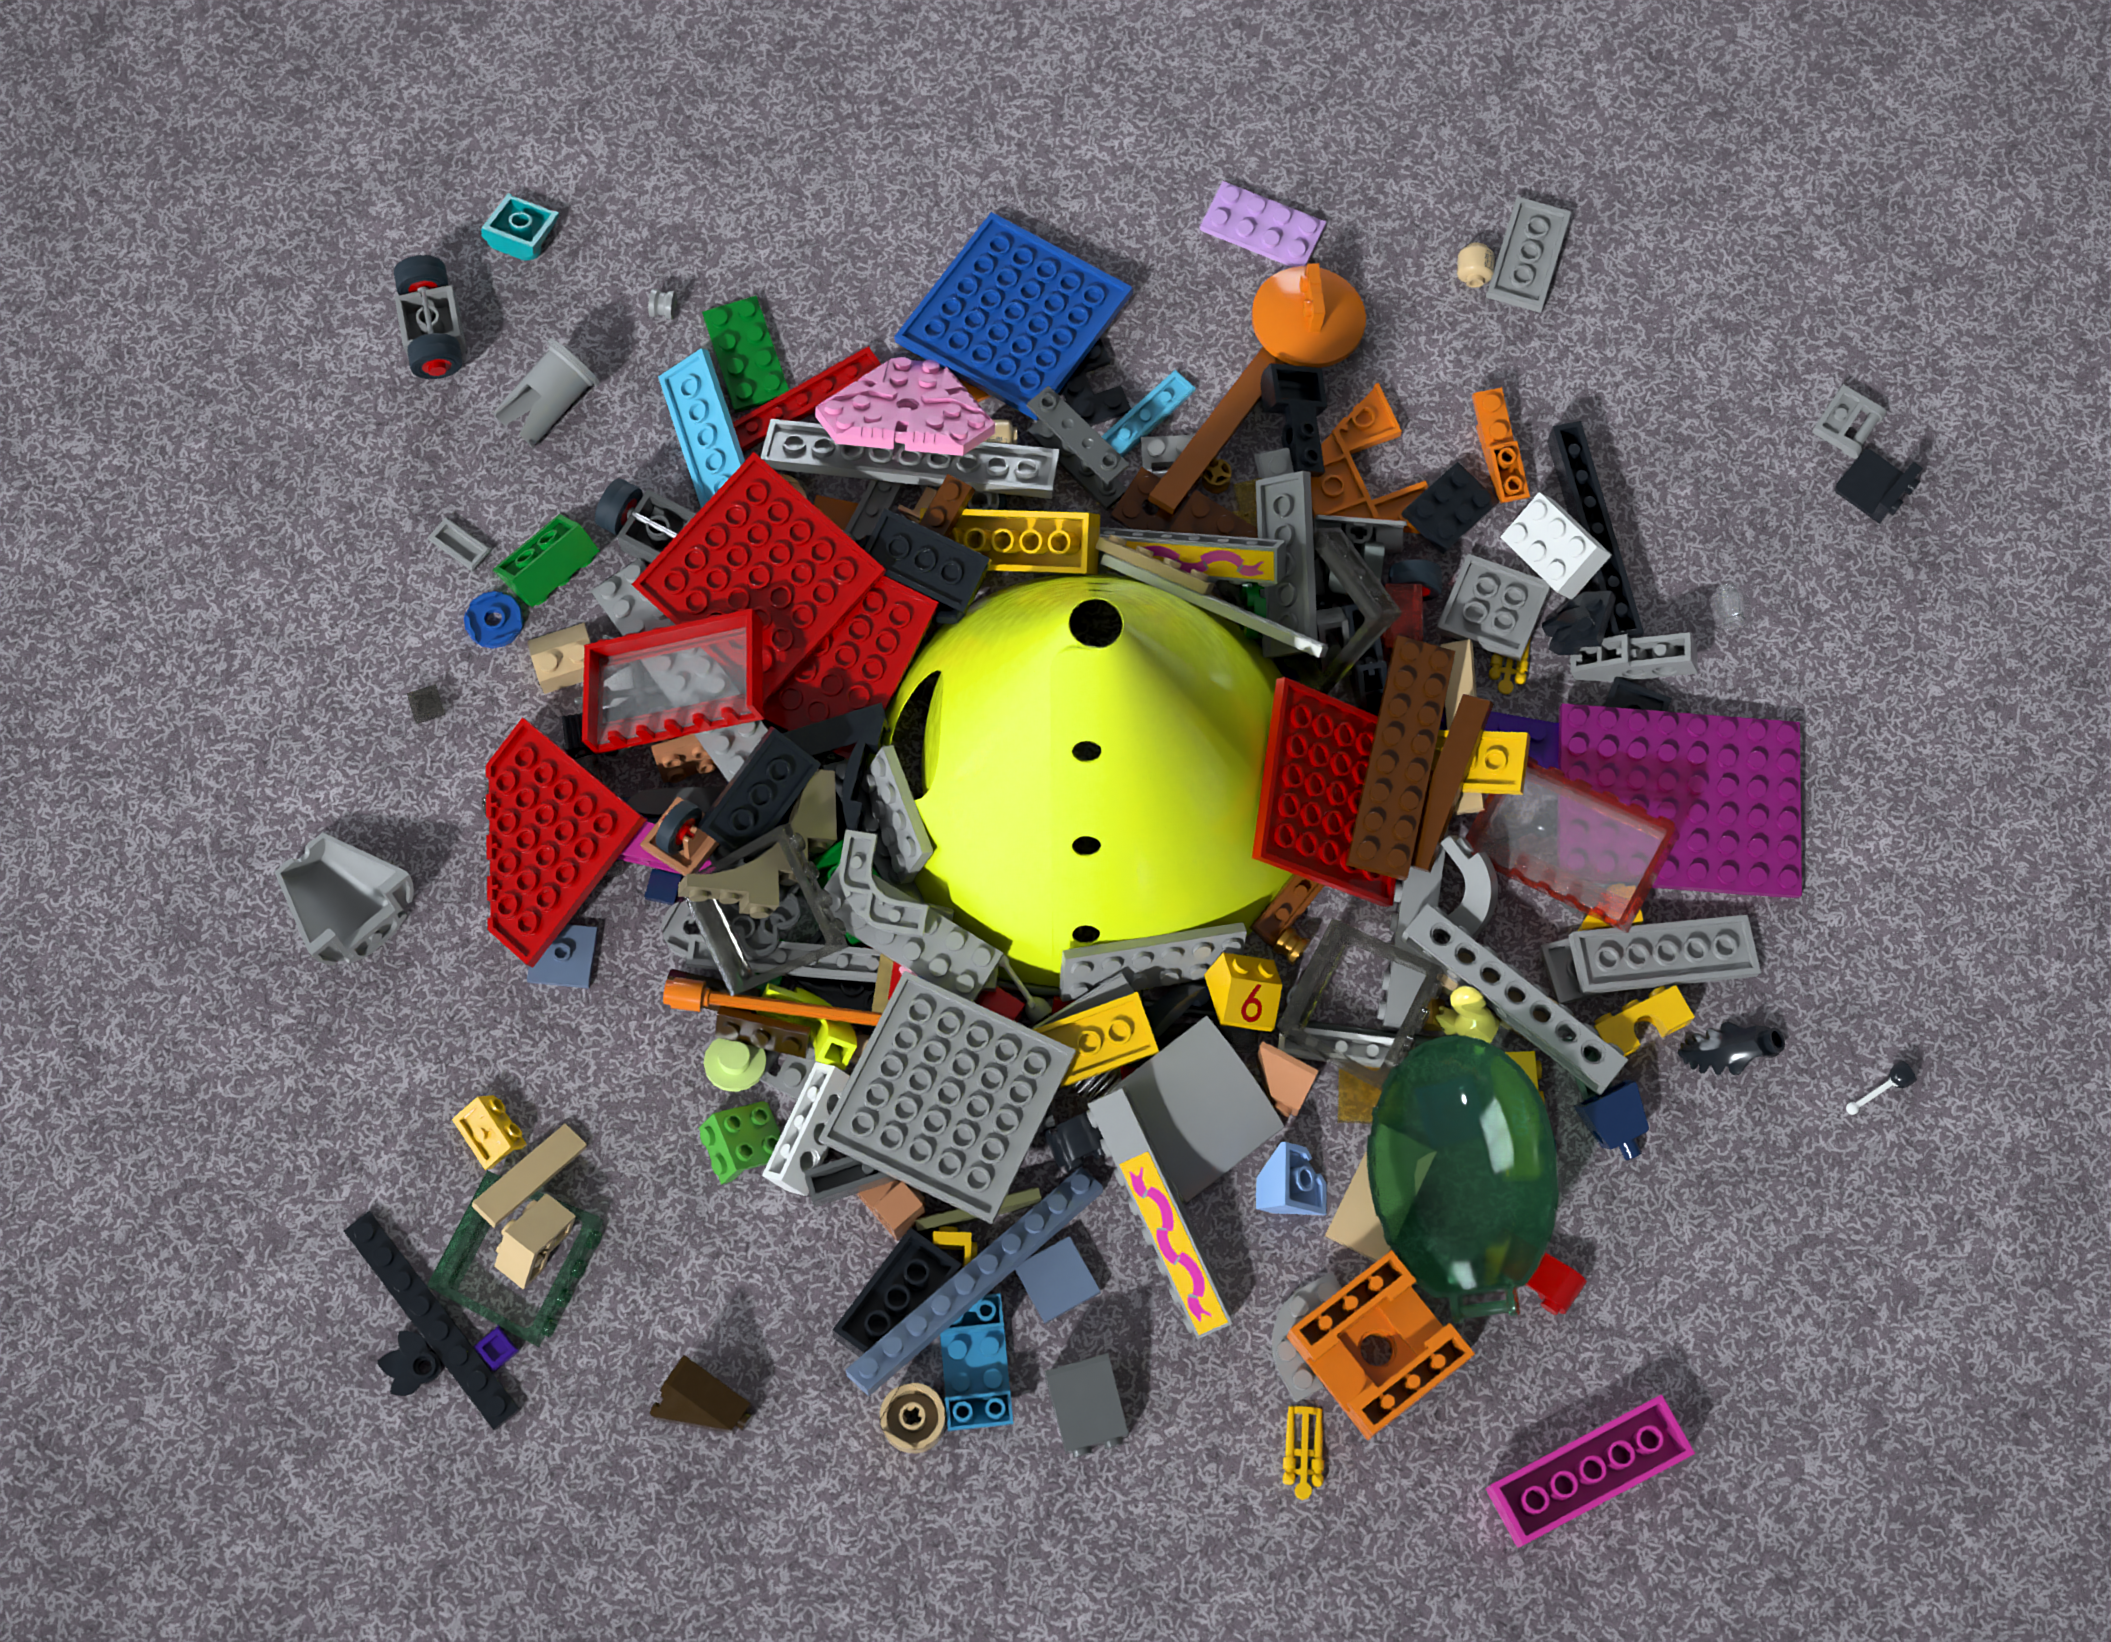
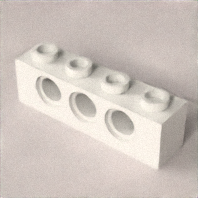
[762,1062,850,1196]

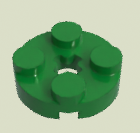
[1239,582,1266,640]

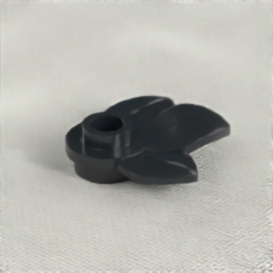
[377,1331,442,1396]

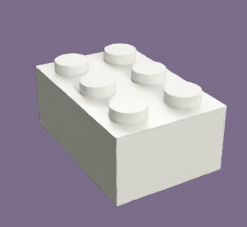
[1501,492,1611,600]

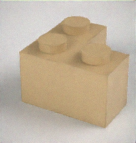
[494,1193,576,1289]

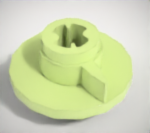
[703,1038,767,1092]

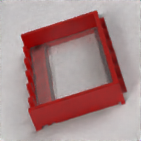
[582,609,765,754]

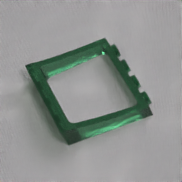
[427,1170,604,1348]

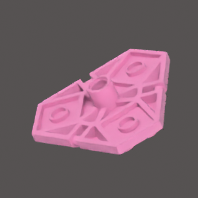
[816,357,995,456]

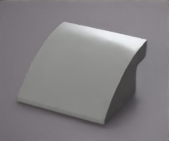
[1108,1016,1284,1204]

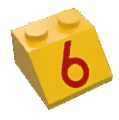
[1204,952,1282,1032]

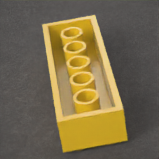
[919,508,1100,575]

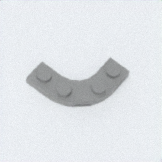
[839,830,929,938]
[1271,1272,1342,1404]

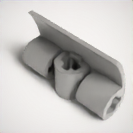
[1313,515,1407,555]

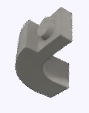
[1440,835,1498,939]

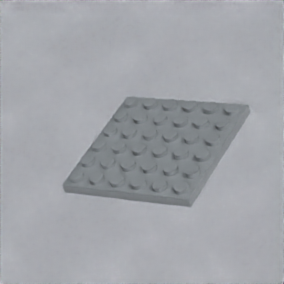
[818,971,1076,1224]

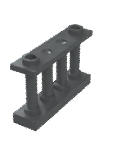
[1027,386,1129,511]

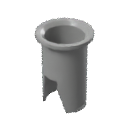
[491,338,600,449]

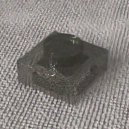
[407,684,446,724]

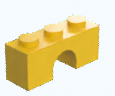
[1593,985,1695,1057]

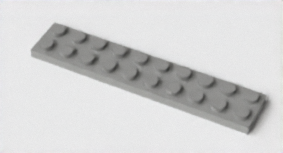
[760,419,1059,499]
[591,558,768,782]

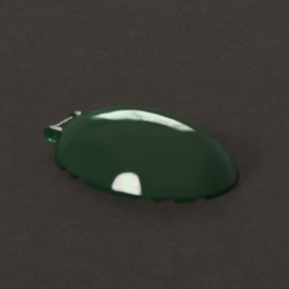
[1367,1035,1559,1324]

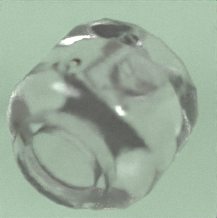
[1709,584,1752,630]

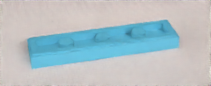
[1102,370,1196,457]

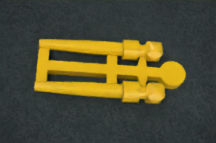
[1489,637,1531,695]
[1282,1406,1325,1500]

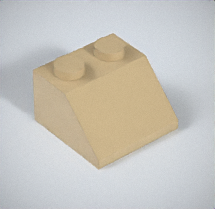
[528,623,591,694]

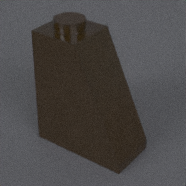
[649,1355,754,1434]

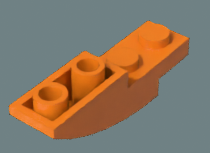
[1472,387,1530,504]

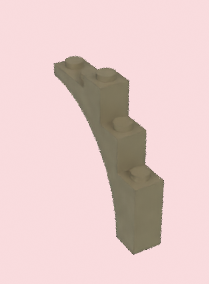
[678,769,837,919]

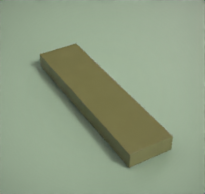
[915,1187,1041,1236]

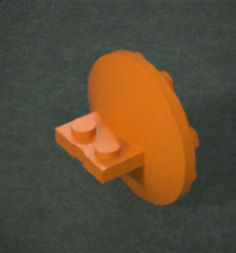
[1251,263,1366,368]

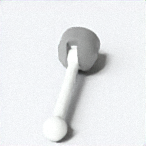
[999,955,1052,1024]

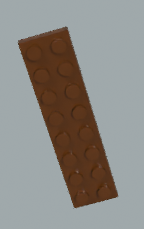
[1346,635,1456,881]

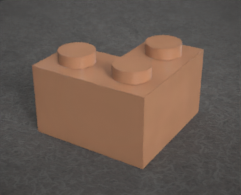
[856,1180,926,1241]

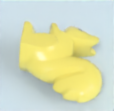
[1436,986,1500,1053]

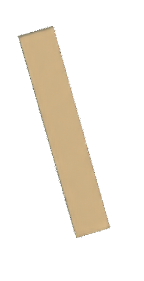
[1441,639,1486,816]

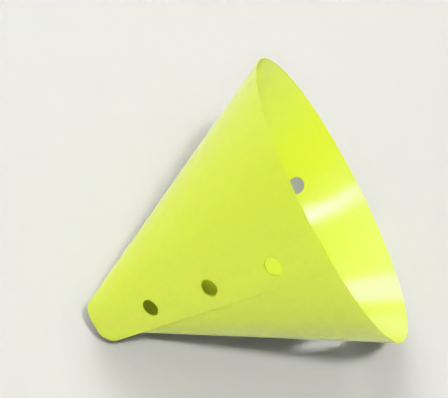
[867,573,1293,989]

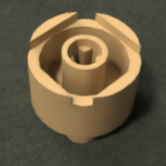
[880,1383,947,1453]

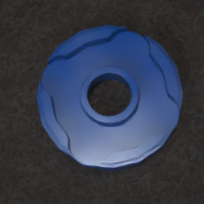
[464,591,524,649]

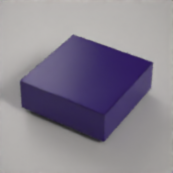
[473,1326,519,1372]

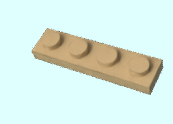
[1095,534,1214,595]

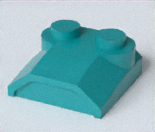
[481,193,559,261]

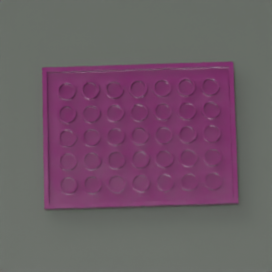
[1557,703,1802,898]

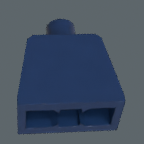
[1574,1080,1649,1160]

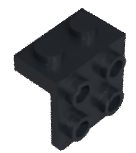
[1834,449,1923,524]

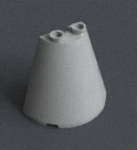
[274,832,414,966]

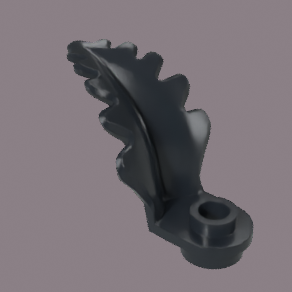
[1677,1022,1785,1075]

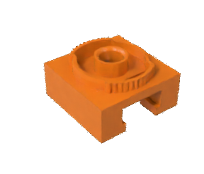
[1286,1250,1475,1441]

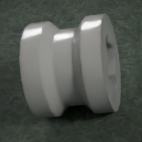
[648,288,677,320]

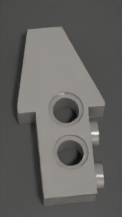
[1570,632,1698,683]

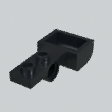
[1260,363,1328,477]

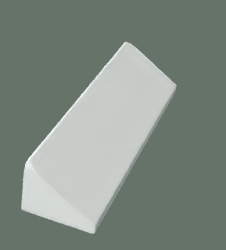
[1278,1025,1406,1071]

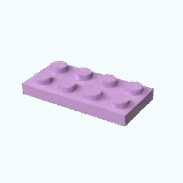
[1200,181,1326,267]

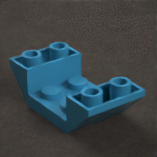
[940,1293,1013,1431]

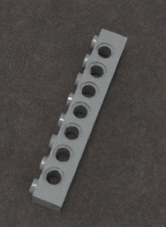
[1401,904,1628,1095]

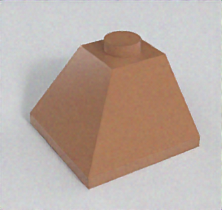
[1256,1041,1319,1117]

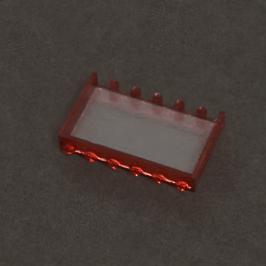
[1465,756,1680,933]

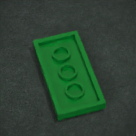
[702,296,789,413]

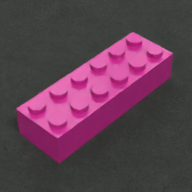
[1485,1394,1695,1548]

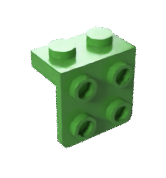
[699,1101,781,1185]

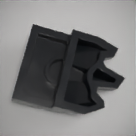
[1542,591,1616,656]

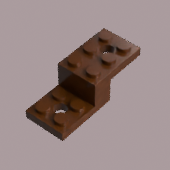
[1110,467,1258,588]

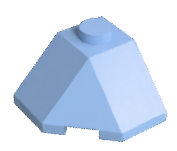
[1256,1142,1327,1215]

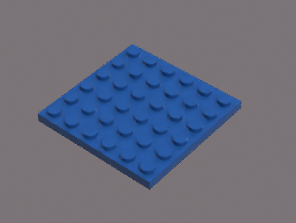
[894,212,1133,421]

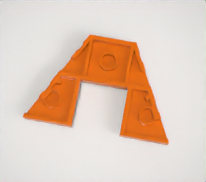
[1311,383,1428,534]

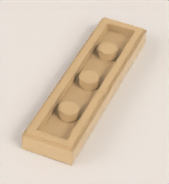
[472,1124,587,1228]

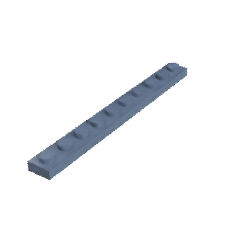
[846,1167,1103,1397]

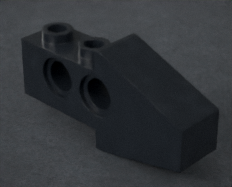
[1339,601,1387,716]

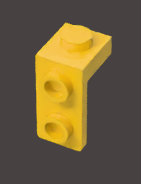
[931,1227,977,1269]

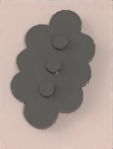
[709,830,802,959]

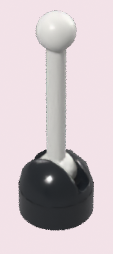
[1846,1060,1917,1115]

